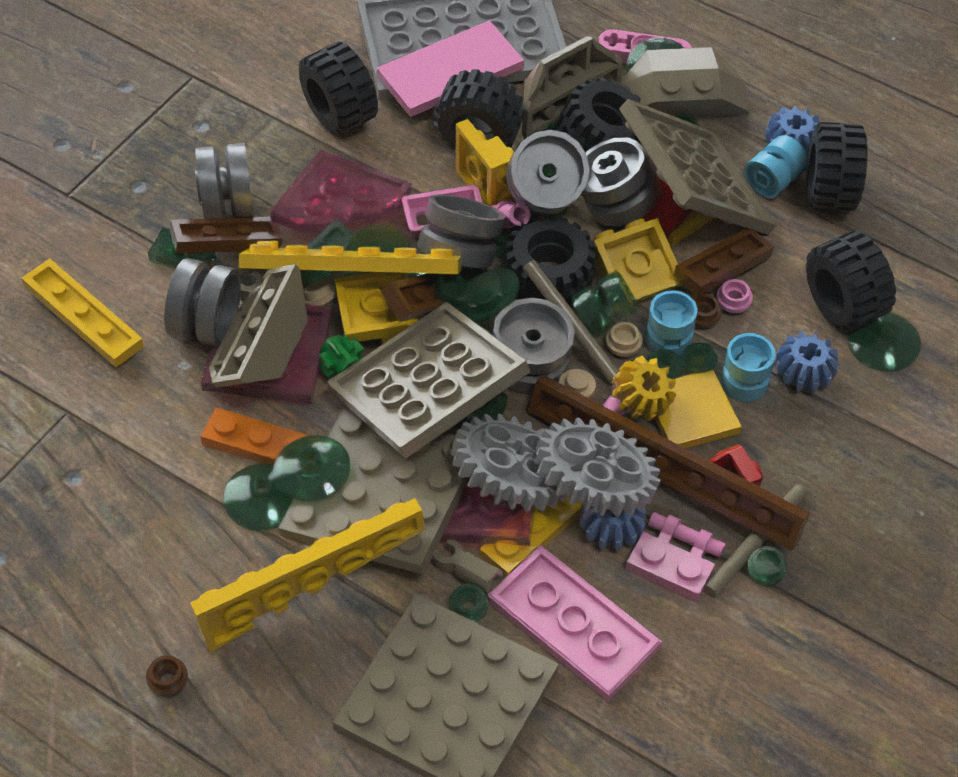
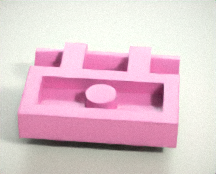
[626,512,726,602]

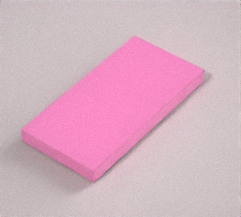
[377,20,524,117]
[487,545,662,701]

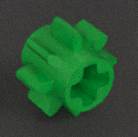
[318,335,365,378]

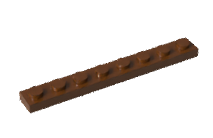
[528,375,810,551]

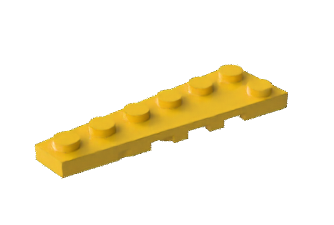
[239,241,462,274]
[190,498,425,653]

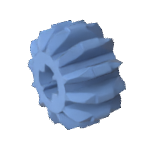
[765,106,819,156]
[776,330,839,394]
[580,503,646,552]

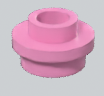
[716,279,753,313]

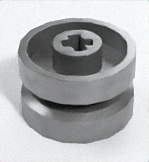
[506,130,590,215]
[581,137,661,226]
[195,143,254,219]
[417,194,505,268]
[164,258,241,347]
[493,298,575,394]

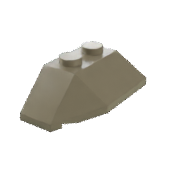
[522,36,623,138]
[619,47,749,118]
[209,264,308,388]

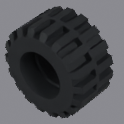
[298,41,378,136]
[432,69,524,150]
[556,78,644,153]
[806,122,868,211]
[505,216,596,308]
[805,231,896,331]

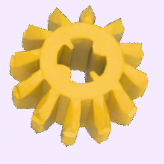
[611,355,677,422]

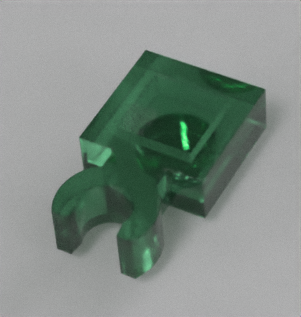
[147,227,216,269]

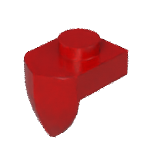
[709,444,763,487]

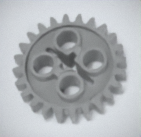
[450,414,567,512]
[534,418,660,517]

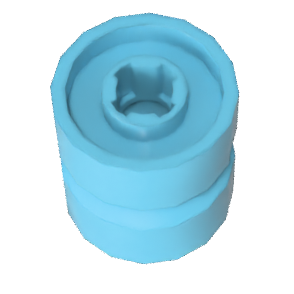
[744,135,809,198]
[645,290,698,359]
[721,333,776,402]

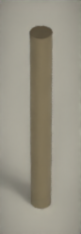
[522,260,619,385]
[704,484,807,597]

